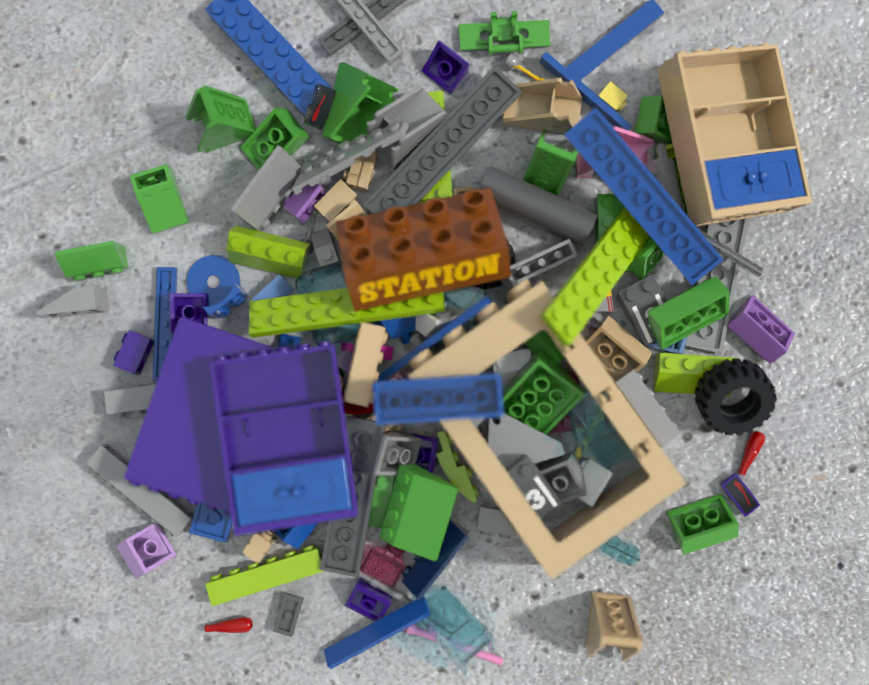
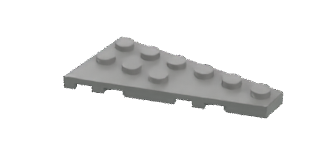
[292,120,409,195]

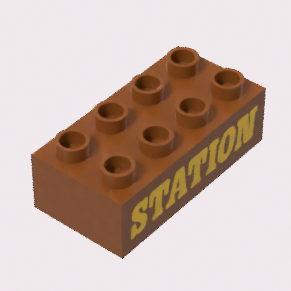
[336,188,511,311]

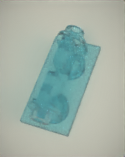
[599,535,641,566]

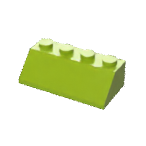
[227,225,310,280]
[653,353,735,396]

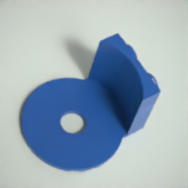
[187,255,248,319]

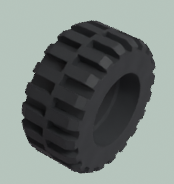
[694,358,777,436]

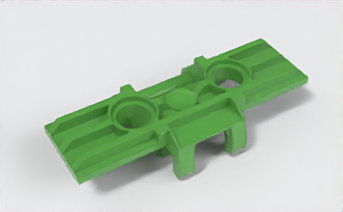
[459,11,550,55]

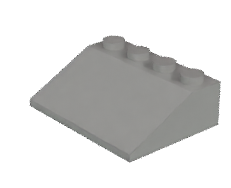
[231,145,302,231]

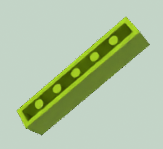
[205,544,324,606]

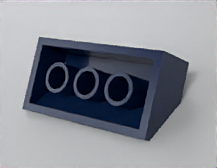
[401,518,469,601]

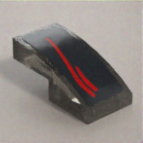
[304,84,336,130]

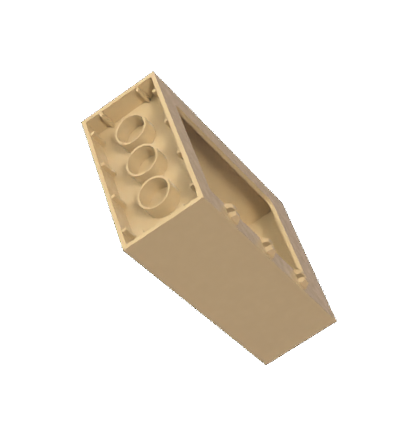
[408,279,686,580]

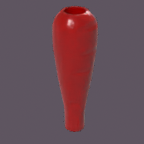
[738,431,766,476]
[205,617,252,633]

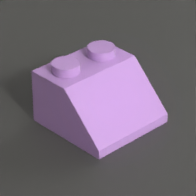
[116,523,177,579]

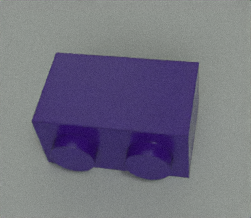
[113,330,154,375]

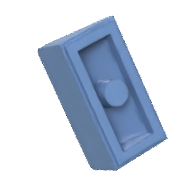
[252,274,294,301]

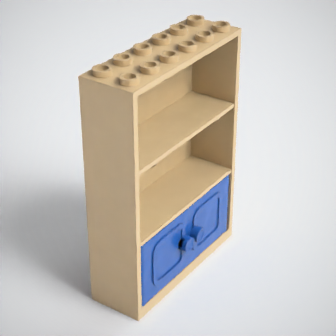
[657,43,812,226]

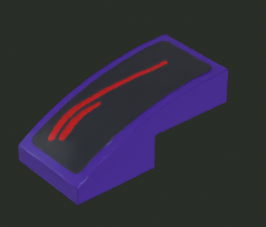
[720,472,760,517]

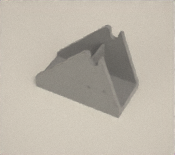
[367,86,448,170]
[486,413,565,469]

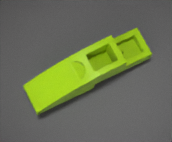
[436,430,479,503]

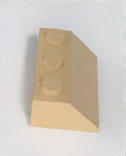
[585,315,652,379]

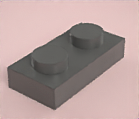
[273,592,304,637]

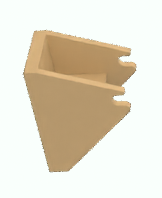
[502,78,583,134]
[586,591,643,662]

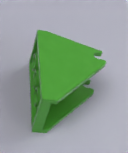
[322,62,399,144]
[185,85,257,153]
[523,129,578,195]

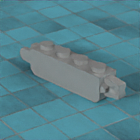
[645,143,685,213]

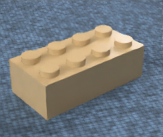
[342,322,388,407]

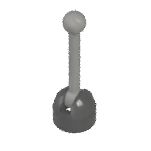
[301,208,319,254]

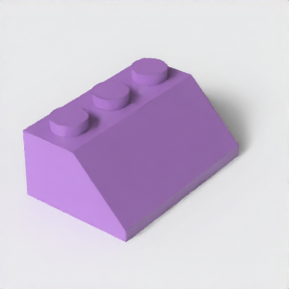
[727,295,795,364]

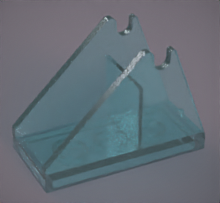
[568,391,642,469]
[421,585,495,677]

